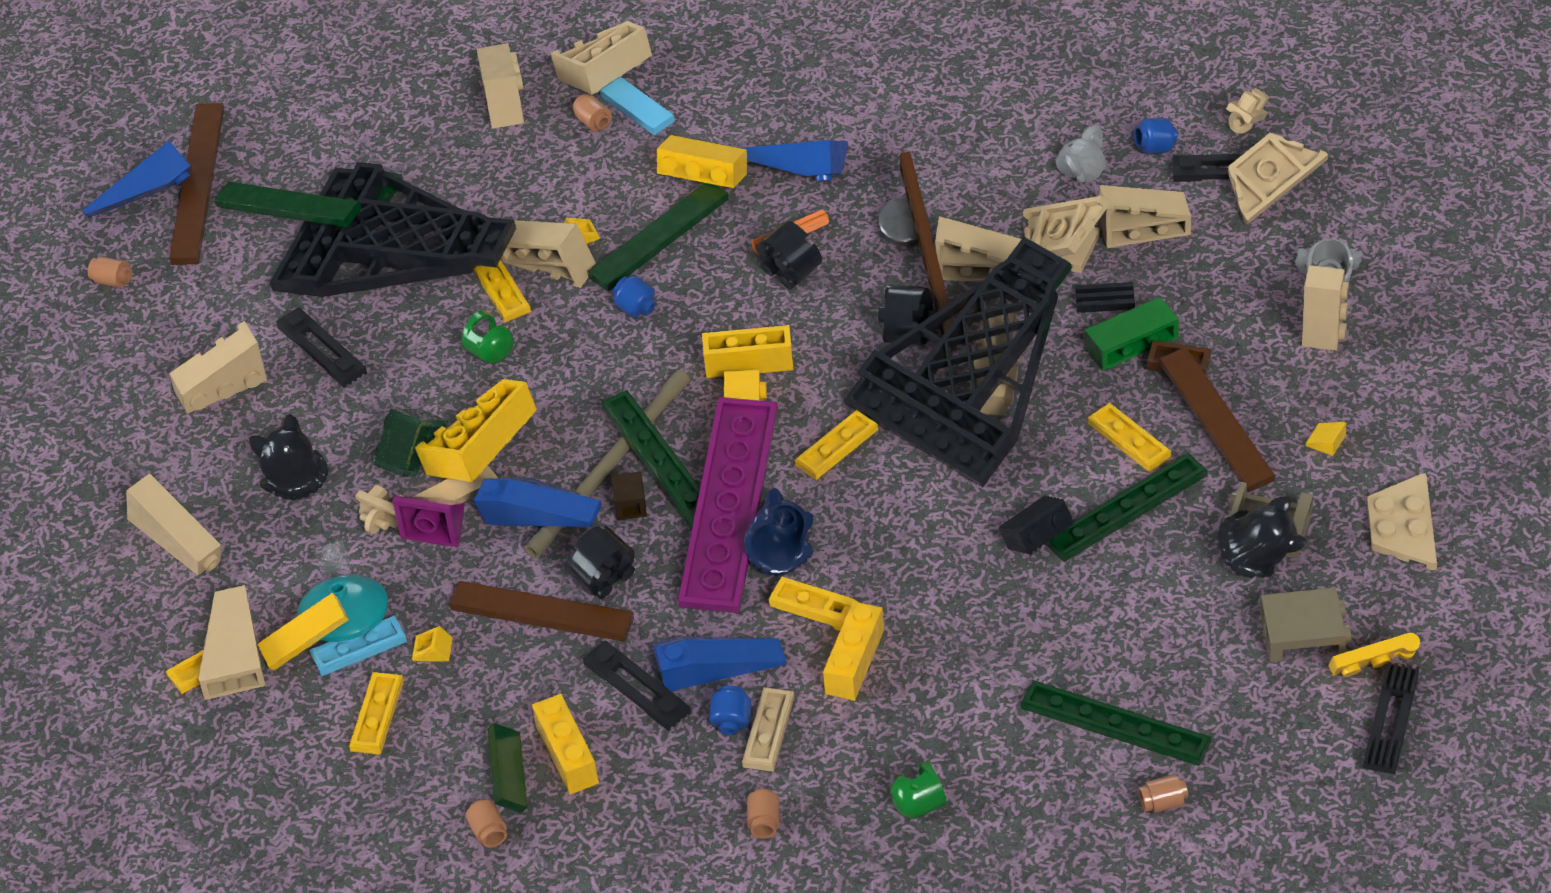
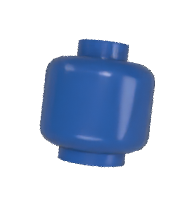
[1134,117,1178,155]
[612,275,656,318]
[709,686,751,735]

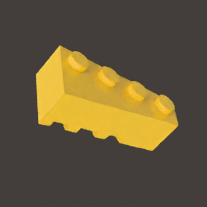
[415,379,537,482]

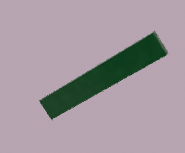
[214,181,361,227]
[588,183,729,291]
[602,390,700,529]
[1046,453,1207,562]
[1021,680,1211,766]

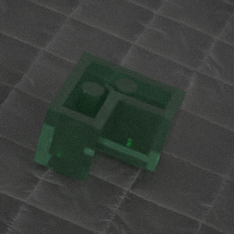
[373,409,449,477]

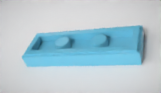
[600,77,675,135]
[309,615,407,677]

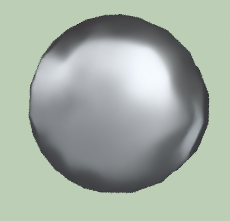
[878,197,928,247]

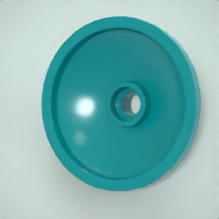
[297,574,389,642]

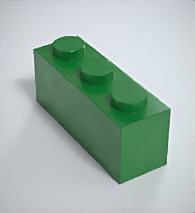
[1084,297,1179,371]

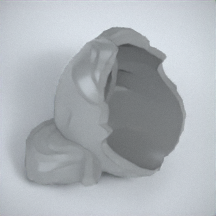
[1056,125,1106,182]
[1295,239,1362,282]

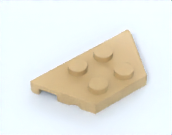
[1228,133,1328,224]
[1023,195,1110,256]
[1367,473,1437,570]

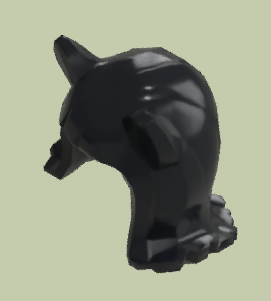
[249,414,328,500]
[1217,496,1307,578]

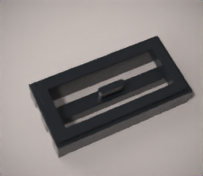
[1075,282,1135,313]

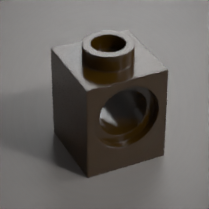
[611,471,647,521]

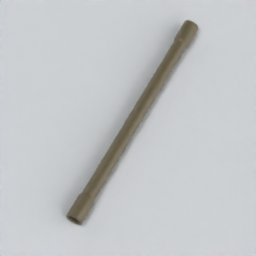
[524,370,690,559]

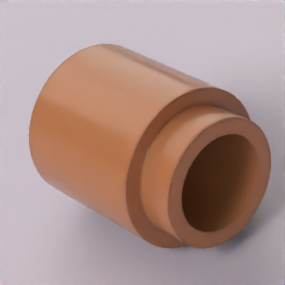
[573,94,612,132]
[88,256,132,288]
[1138,774,1188,813]
[747,788,780,839]
[465,800,507,848]

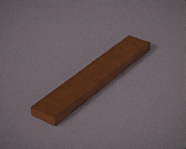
[1160,347,1275,493]
[450,581,634,642]

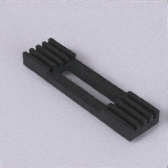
[1173,154,1243,182]
[276,307,367,388]
[583,640,691,731]
[1363,662,1419,774]

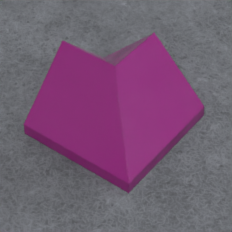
[392,496,465,548]

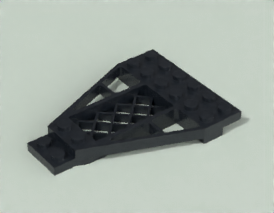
[270,162,517,297]
[843,237,1073,487]

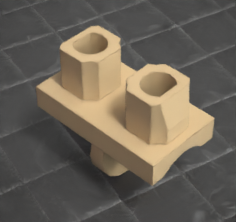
[1226,88,1270,134]
[355,485,405,534]

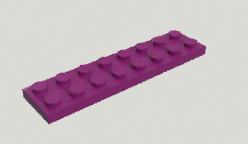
[678,397,778,613]

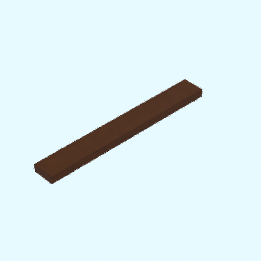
[169,103,225,265]
[899,151,957,350]

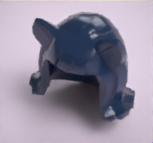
[743,488,813,576]

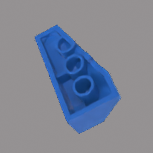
[83,140,192,218]
[741,140,848,181]
[474,477,602,527]
[652,636,787,691]

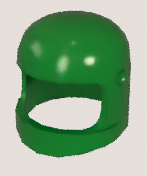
[461,310,514,364]
[890,760,947,819]

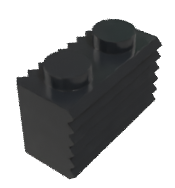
[999,495,1074,555]

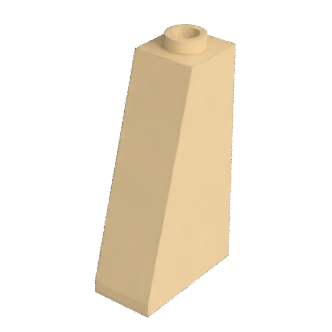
[126,473,221,575]
[199,585,265,700]

